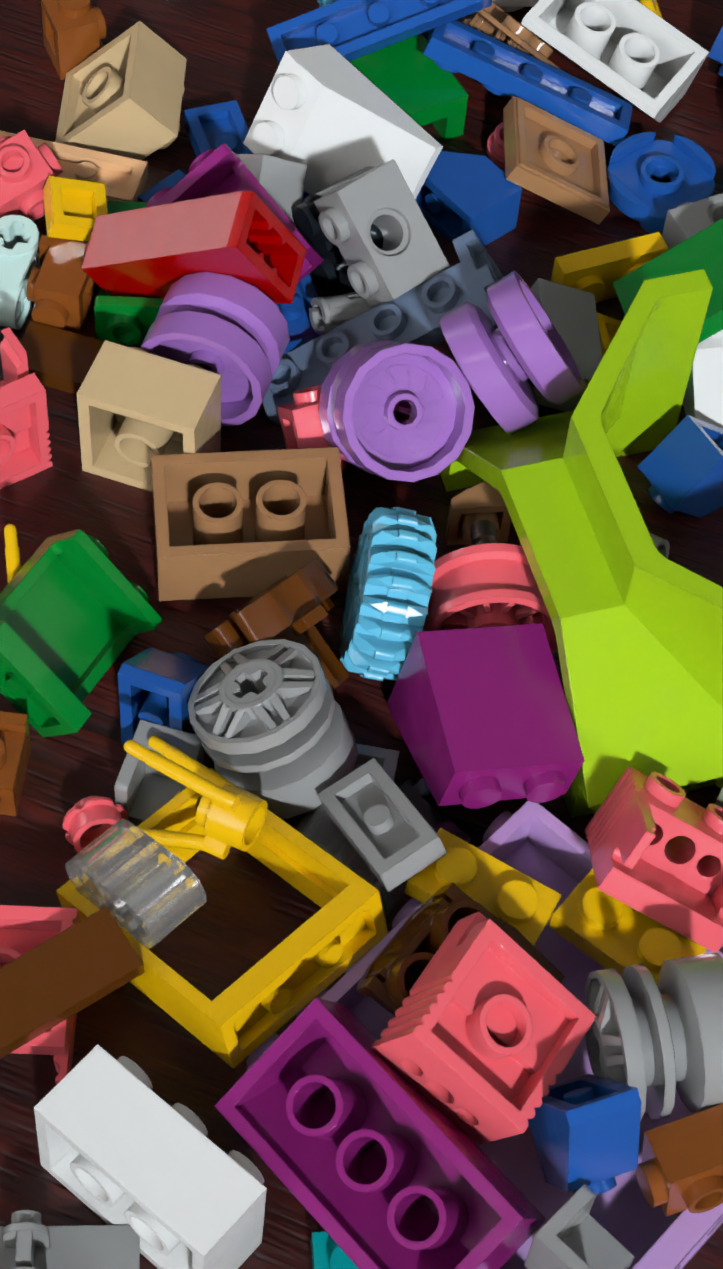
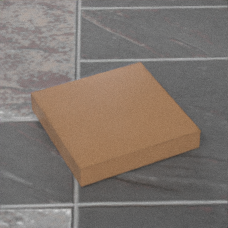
[503,96,610,225]

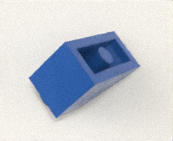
[415,151,522,246]
[637,415,723,518]
[118,647,209,744]
[528,1074,642,1195]

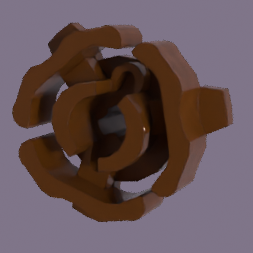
[204,557,350,690]

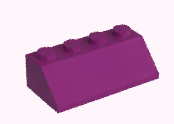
[215,997,546,1269]

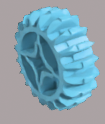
[339,507,437,681]

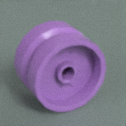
[439,271,586,435]
[140,272,290,427]
[318,339,475,482]

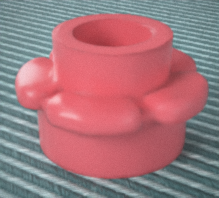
[62,796,128,858]

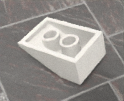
[243,44,443,199]

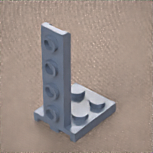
[262,229,535,424]

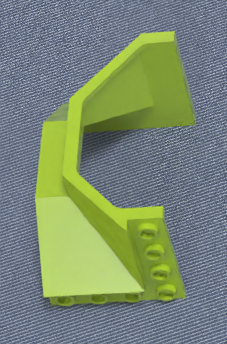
[440,269,723,818]

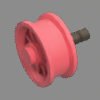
[423,520,558,654]

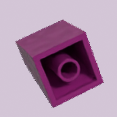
[387,623,585,809]

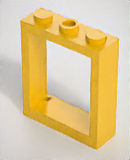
[56,768,388,1069]

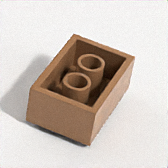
[151,447,351,601]

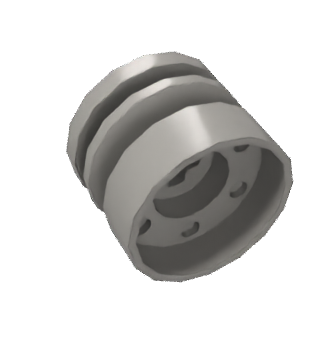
[187,639,358,819]
[585,952,723,1122]

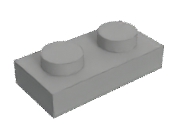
[317,758,447,892]

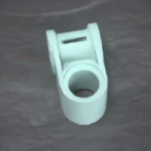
[0,215,41,330]

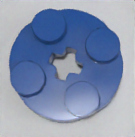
[607,132,716,234]

